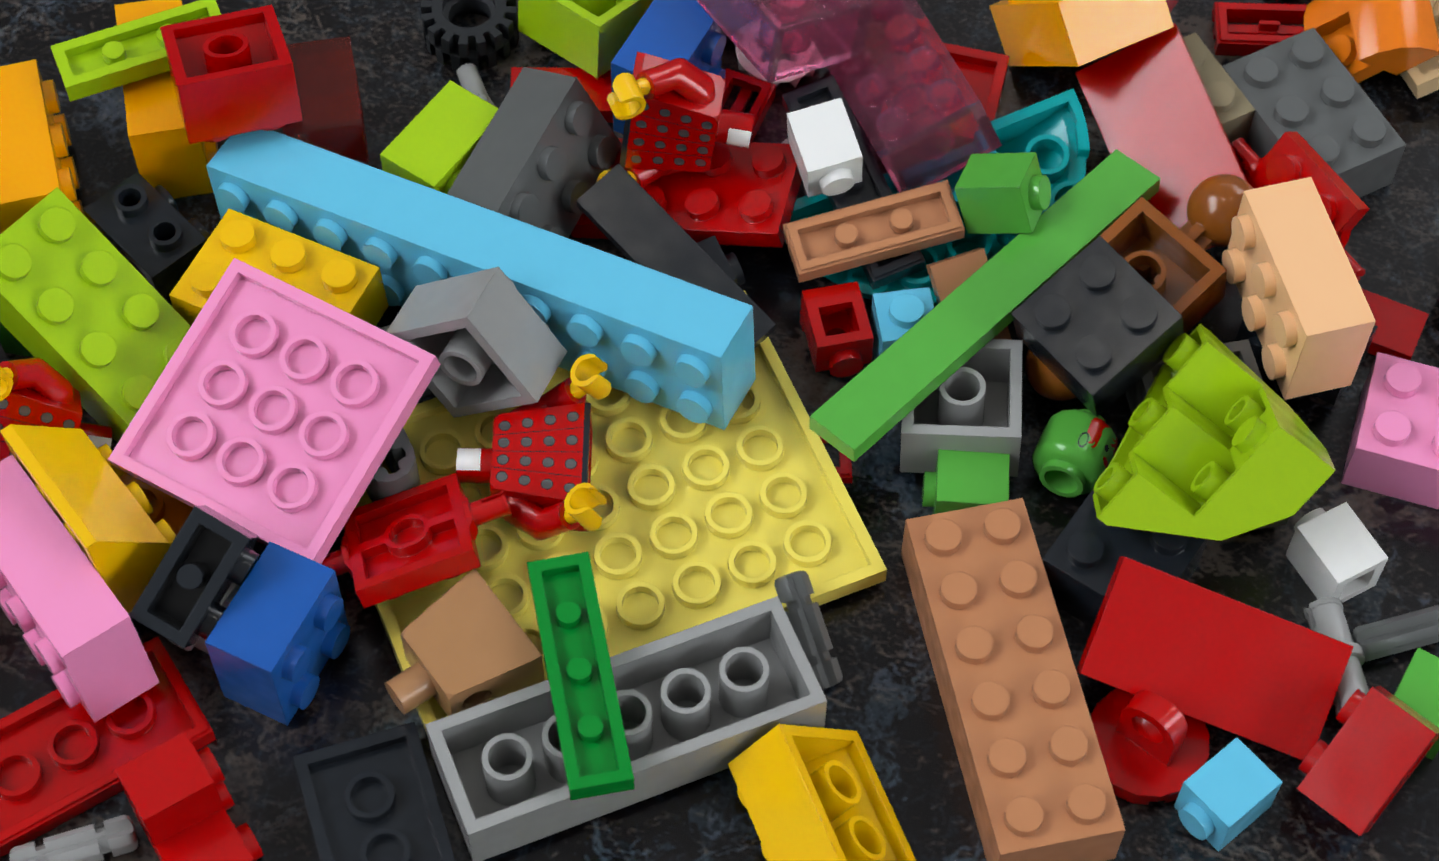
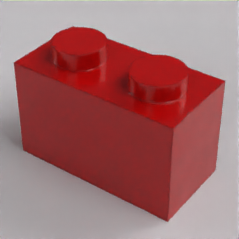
[1297,686,1439,836]

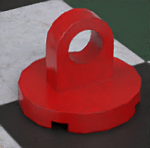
[1090,688,1209,805]

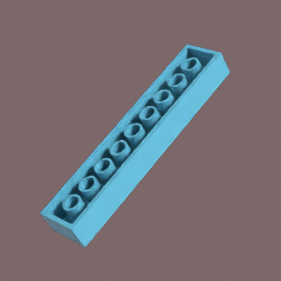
[206,130,756,430]

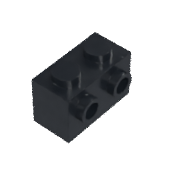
[83,172,210,304]
[129,505,260,648]

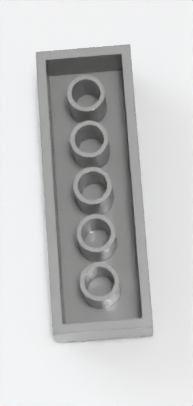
[425,596,827,861]

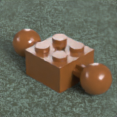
[1024,174,1254,402]

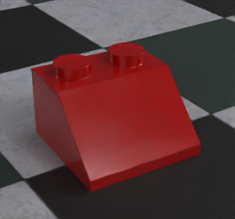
[160,4,303,144]

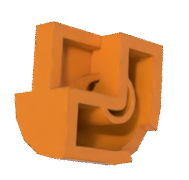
[1303,0,1439,83]

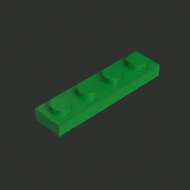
[527,552,634,801]

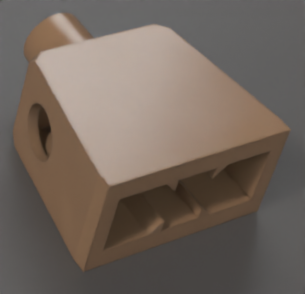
[385,569,545,716]

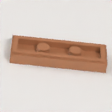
[783,180,965,283]

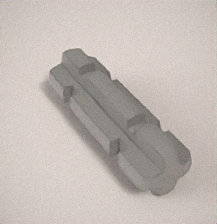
[9,815,138,861]

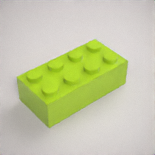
[0,187,191,443]

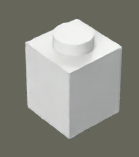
[787,98,863,197]
[1285,502,1388,603]

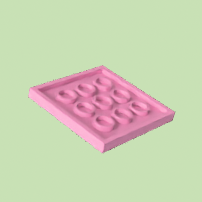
[108,258,441,564]

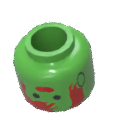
[1032,409,1118,497]

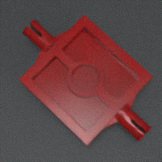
[1231,131,1370,281]
[322,473,512,608]

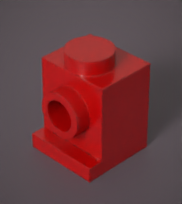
[800,281,874,377]

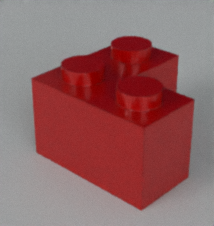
[114,731,264,861]

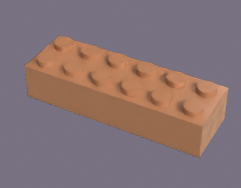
[901,498,1125,861]

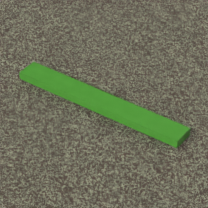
[810,149,1161,462]

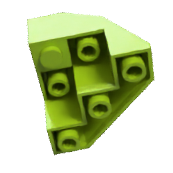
[1093,323,1336,541]

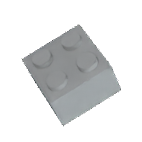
[386,267,567,418]
[900,339,1023,477]

